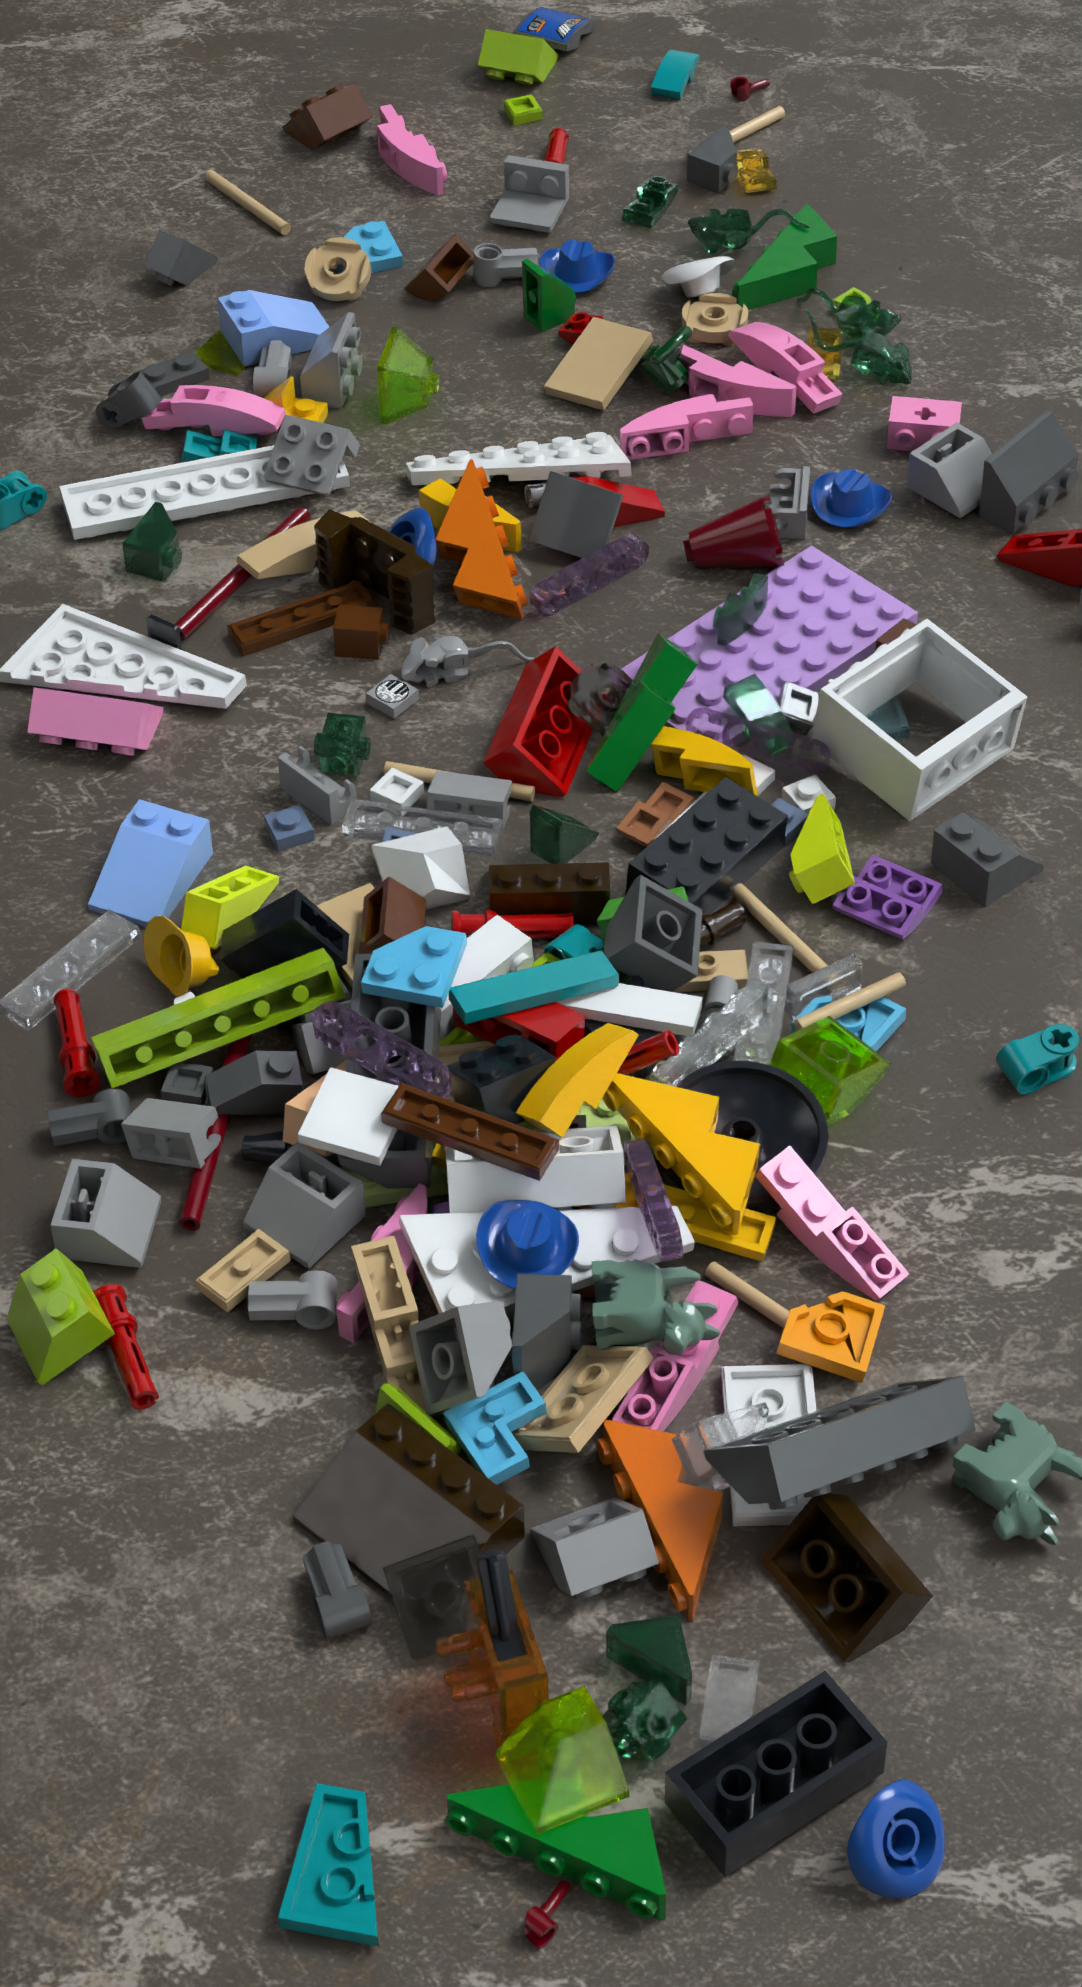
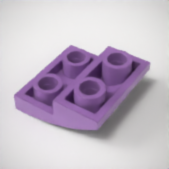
[832,854,943,940]

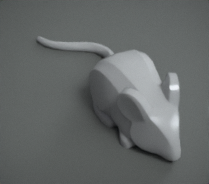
[401,636,534,688]

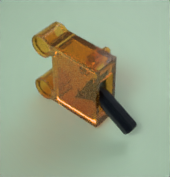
[436,1550,552,1765]

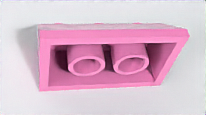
[27,687,164,756]

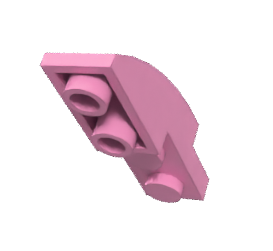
[377,104,447,195]
[728,322,842,414]
[679,345,797,417]
[142,385,286,437]
[620,394,753,460]
[754,1146,909,1301]
[335,1183,428,1343]
[612,1280,738,1432]

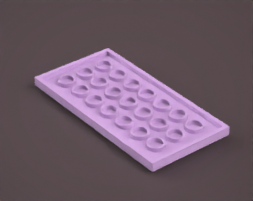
[605,545,918,749]

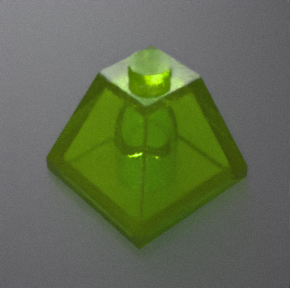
[377,327,439,424]
[495,1686,629,1834]

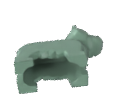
[591,1259,720,1355]
[952,1401,1082,1545]

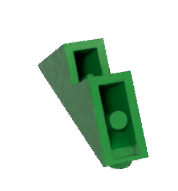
[732,204,837,310]
[585,633,698,792]
[445,1773,666,1920]

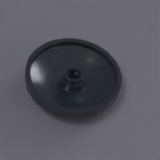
[663,1061,829,1212]

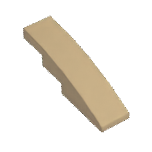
[236,510,372,579]
[351,1236,443,1417]

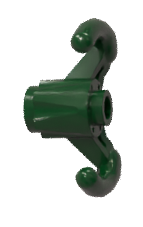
[625,326,692,395]

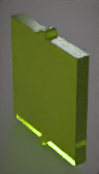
[195,330,248,376]

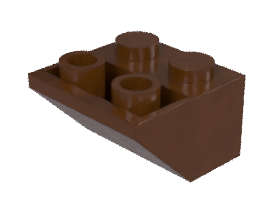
[282,83,373,150]

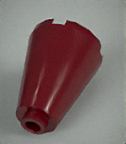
[683,495,785,568]

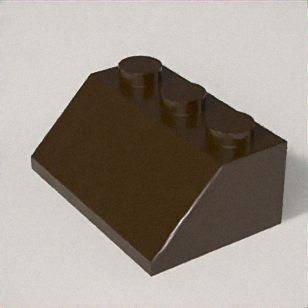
[489,862,610,925]
[760,1493,933,1663]

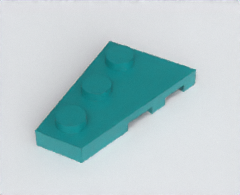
[278,1783,379,1947]

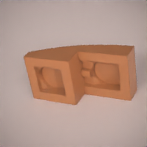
[616,782,695,847]

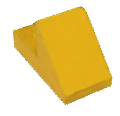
[264,376,328,428]

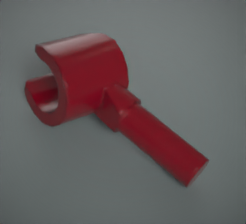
[730,77,770,101]
[523,1880,571,1949]

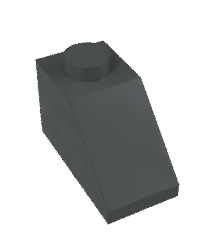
[687,125,738,193]
[144,230,218,286]
[204,1050,303,1115]

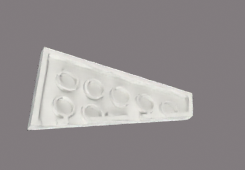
[406,432,632,485]
[0,604,247,709]
[399,1206,695,1314]

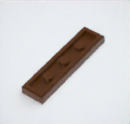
[227,580,376,656]
[381,1083,559,1181]

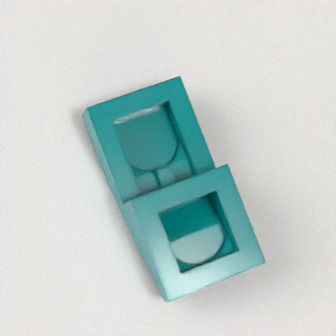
[651,50,699,100]
[180,429,258,462]

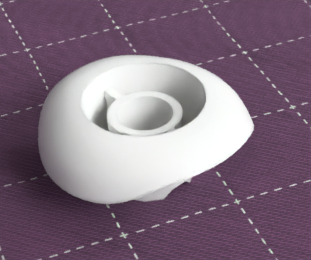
[661,256,735,298]

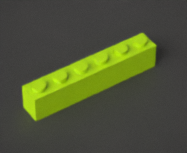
[91,948,346,1088]

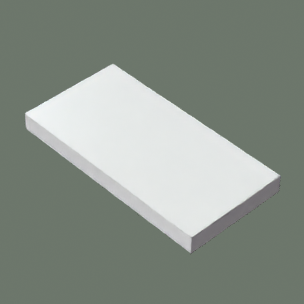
[721,1364,816,1527]

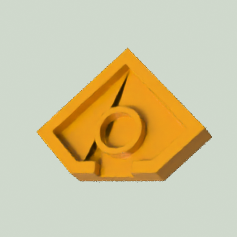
[776,1291,885,1383]

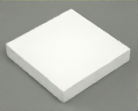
[298,1067,399,1166]

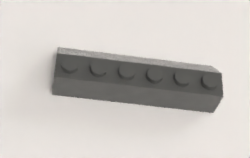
[338,954,441,1188]
[703,1376,976,1510]

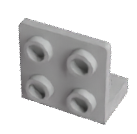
[490,155,569,232]
[264,414,360,496]

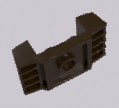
[314,509,436,634]

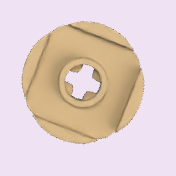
[304,237,371,301]
[682,293,748,346]

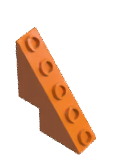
[435,459,528,620]
[595,1419,723,1622]

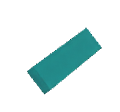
[449,950,619,1024]

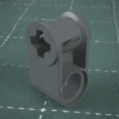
[95,371,162,428]

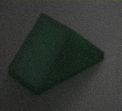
[529,805,599,864]
[606,1615,692,1706]

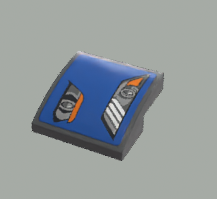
[513,7,594,51]

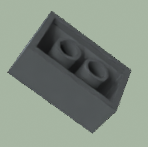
[979,410,1078,534]

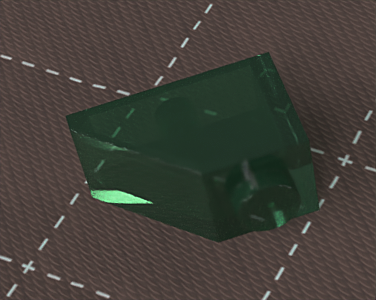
[122,502,182,582]

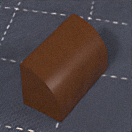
[404,235,474,301]
[359,877,426,954]

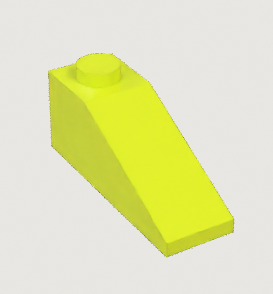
[789,793,855,904]
[181,865,280,950]

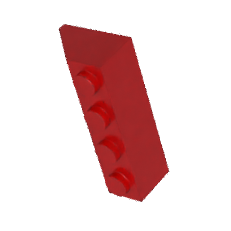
[483,646,607,797]

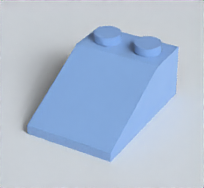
[218,290,329,367]
[88,799,213,927]

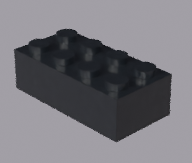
[625,777,788,915]
[665,1671,887,1877]

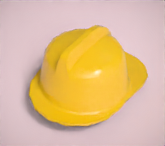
[143,916,219,997]

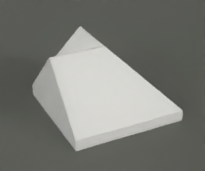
[371,827,470,910]

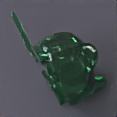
[688,209,809,254]
[797,288,902,347]
[805,310,912,385]

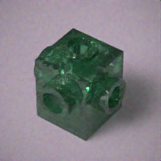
[314,713,371,775]
[597,1681,688,1760]

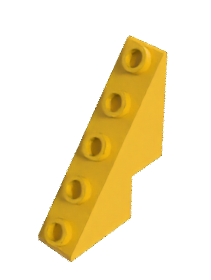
[602,1073,760,1235]

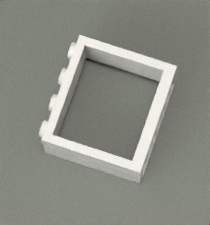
[811,619,1027,822]

